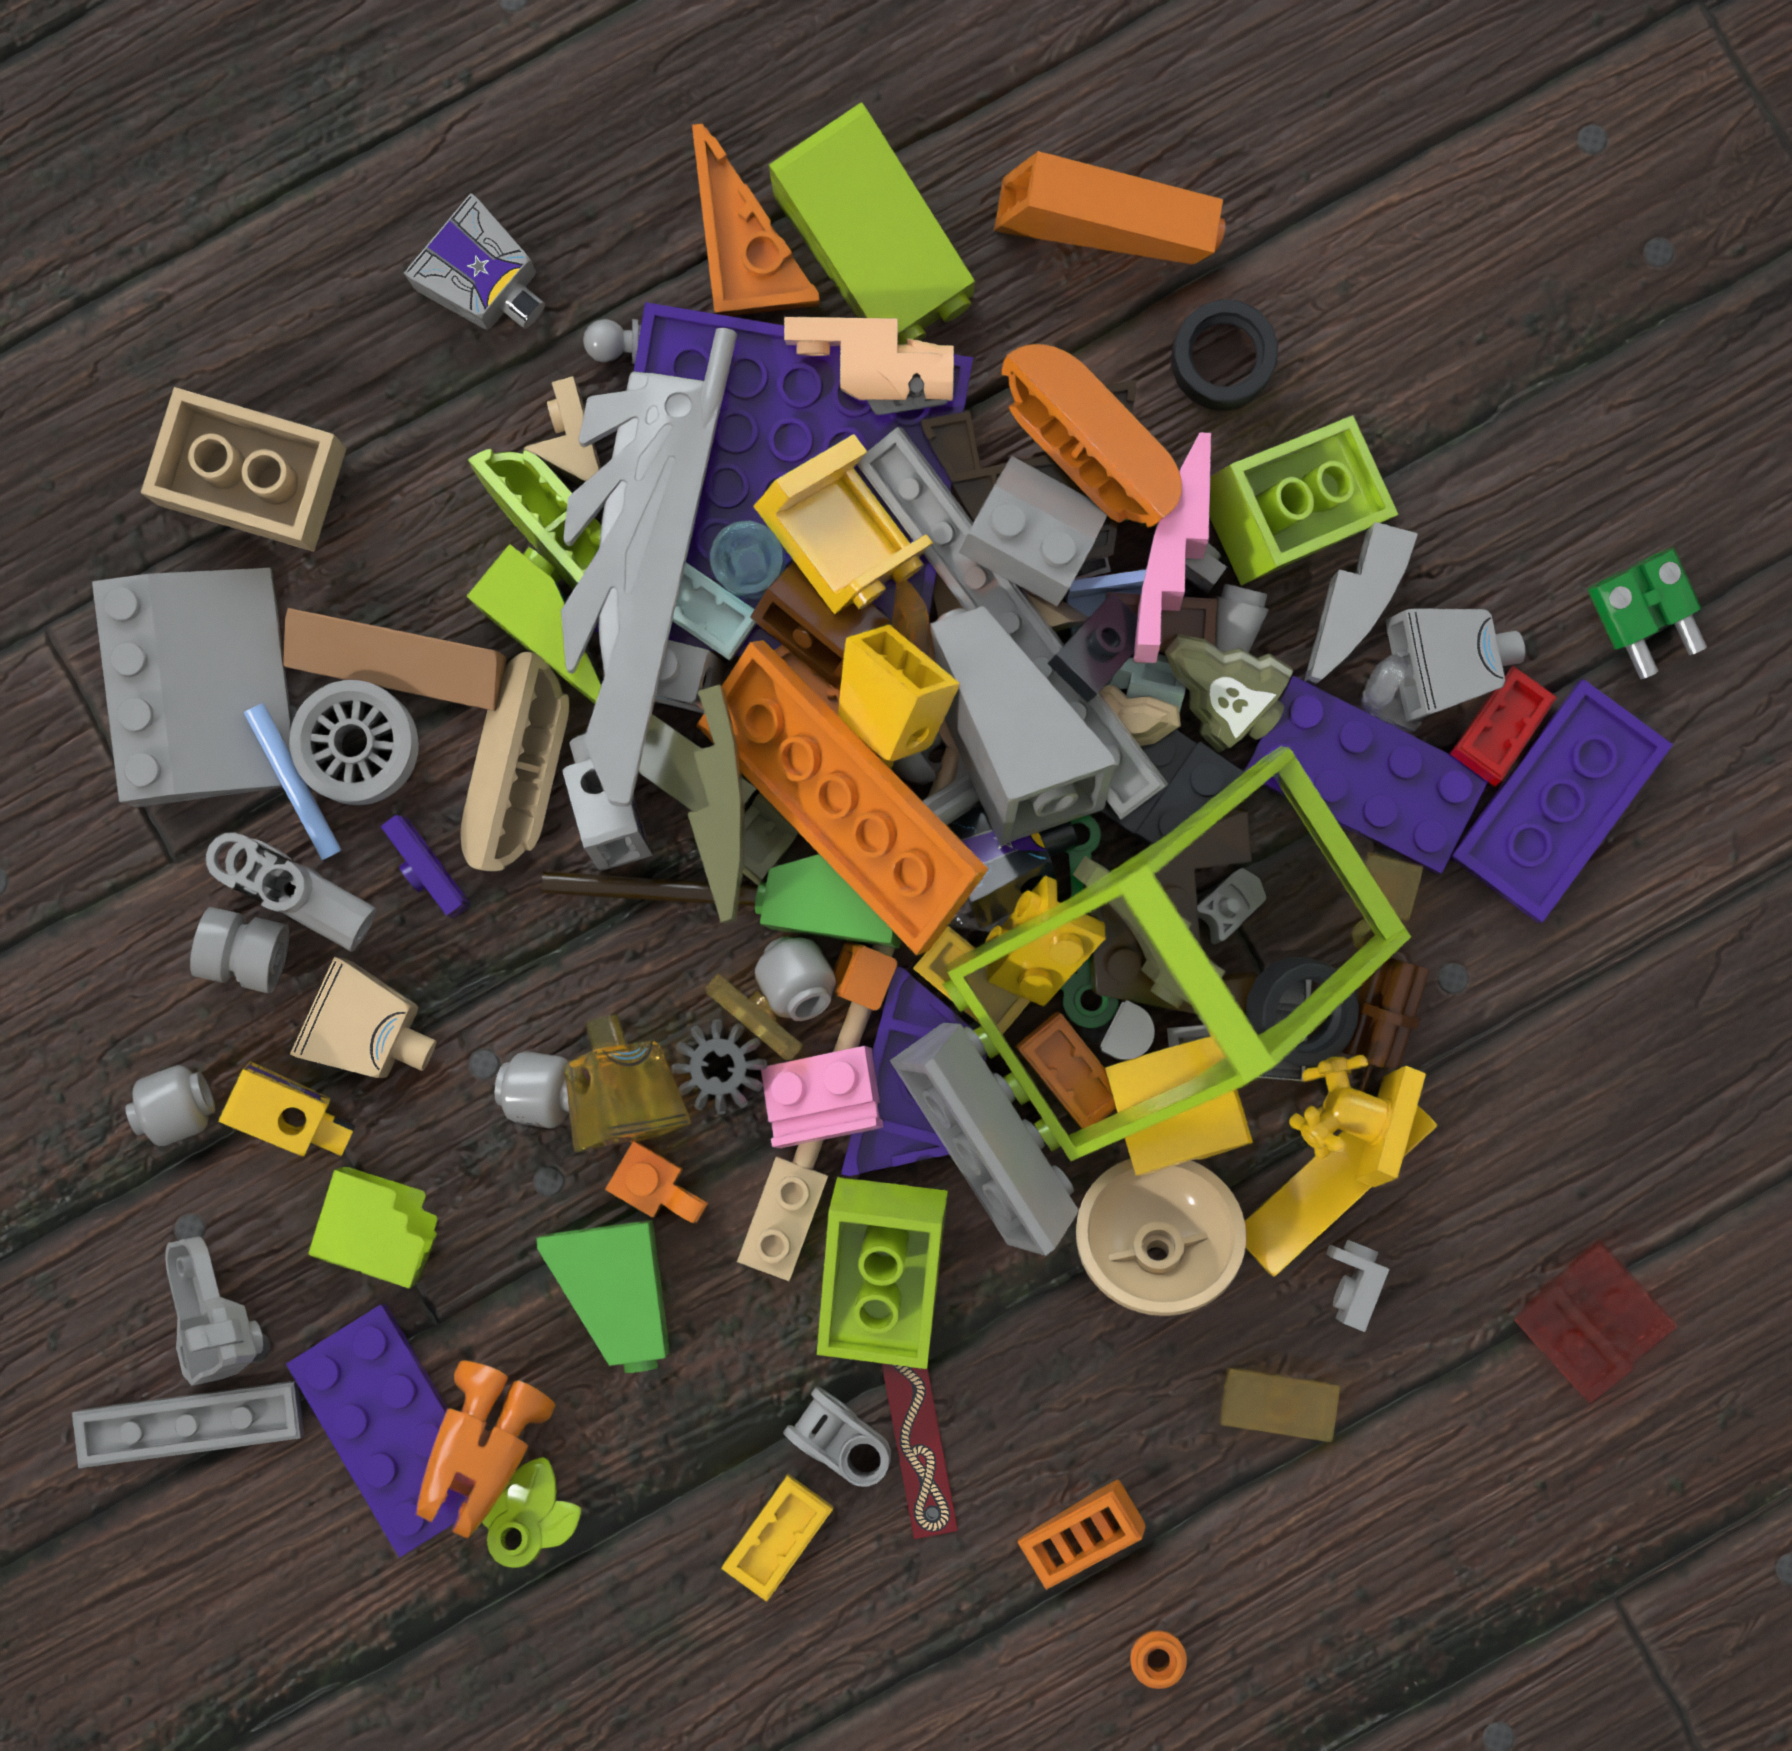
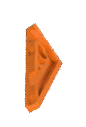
[692,124,820,316]

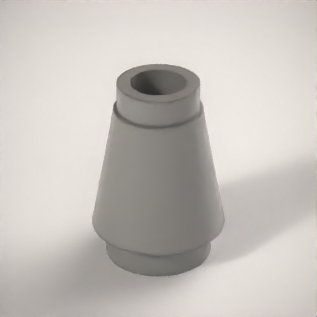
[1214,584,1269,653]

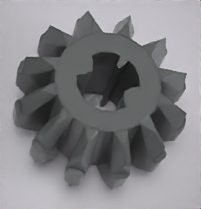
[672,1019,767,1114]

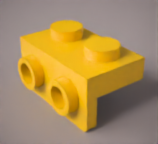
[985,876,1106,1006]

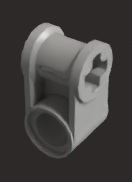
[783,1386,891,1487]

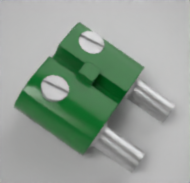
[1587,548,1707,679]

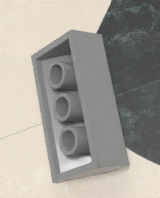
[889,1023,1079,1256]

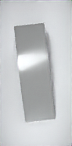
[1304,522,1418,686]

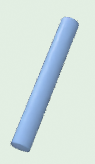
[243,703,342,860]

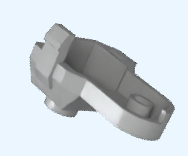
[165,1236,263,1386]

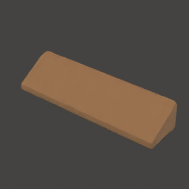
[283,608,507,711]

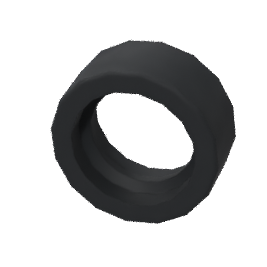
[1171,299,1278,410]
[1246,957,1359,1066]

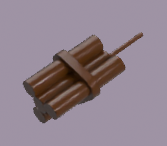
[1342,957,1430,1092]

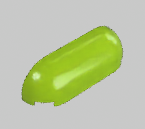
[468,449,602,591]

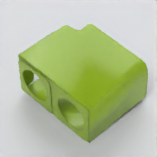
[308,1167,437,1289]

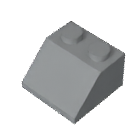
[958,456,1107,607]

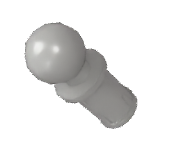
[583,319,641,364]

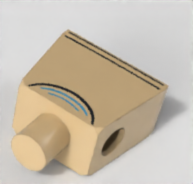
[290,957,437,1078]

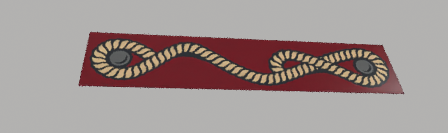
[881,1363,958,1539]

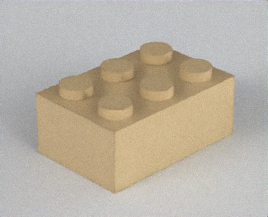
[141,387,347,552]

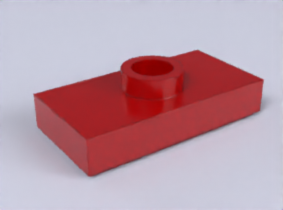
[1450,665,1557,786]

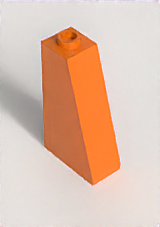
[994,151,1225,265]

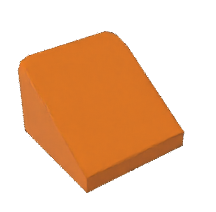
[833,941,897,1010]

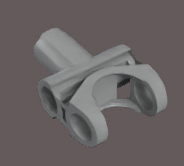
[206,832,377,952]

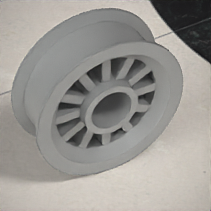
[289,680,419,805]

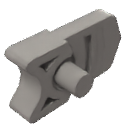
[1197,868,1266,945]

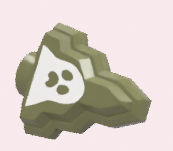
[1163,634,1293,753]

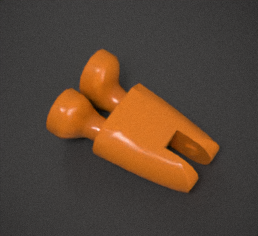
[416,1360,556,1539]

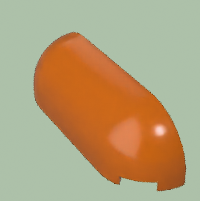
[1002,344,1182,527]

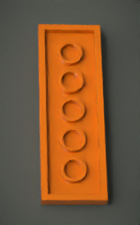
[696,640,989,955]

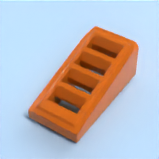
[1018,1479,1146,1590]

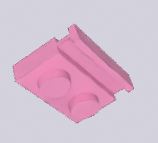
[761,1046,884,1148]

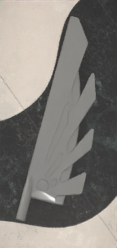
[561,328,737,807]

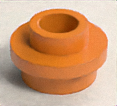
[1130,1630,1187,1689]

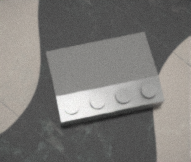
[92,568,292,807]

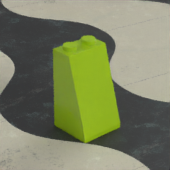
[769,102,975,344]

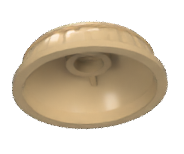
[1076,1159,1246,1316]

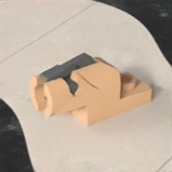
[784,317,954,415]

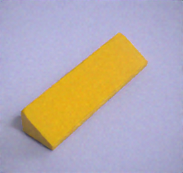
[1245,1105,1437,1277]

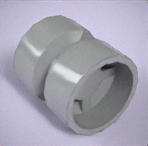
[190,907,289,994]

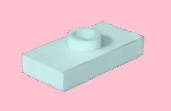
[672,563,757,661]

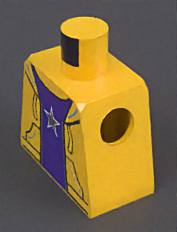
[218,1061,355,1156]

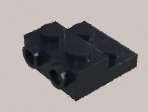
[1098,730,1245,847]

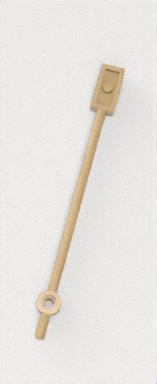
[737,719,960,1281]

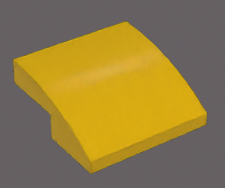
[1105,1036,1253,1176]

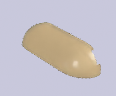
[461,652,569,871]

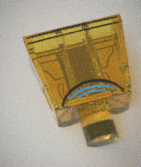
[564,1015,691,1153]

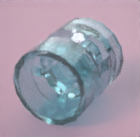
[710,520,787,600]

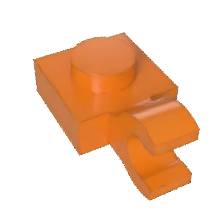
[605,1141,708,1223]

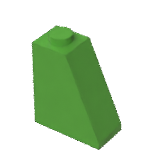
[755,854,901,949]
[536,1220,670,1373]

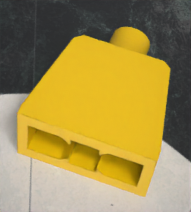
[838,625,959,768]

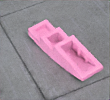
[1133,433,1211,663]

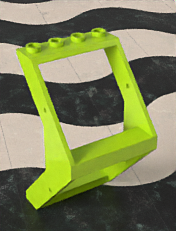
[942,746,1411,1161]

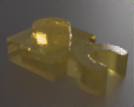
[1352,852,1423,949]

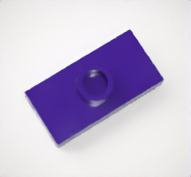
[381,815,470,918]

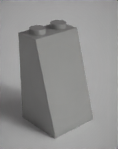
[927,606,1116,845]

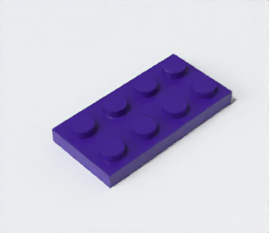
[1243,676,1488,875]
[1450,679,1673,923]
[286,1304,466,1558]

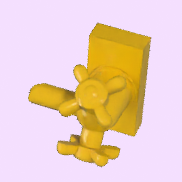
[1289,1055,1426,1187]

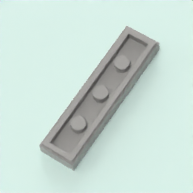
[72,1381,304,1468]

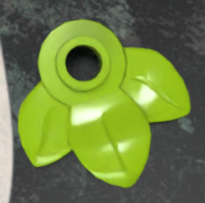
[482,1457,582,1568]

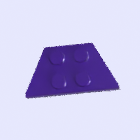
[841,966,987,1176]

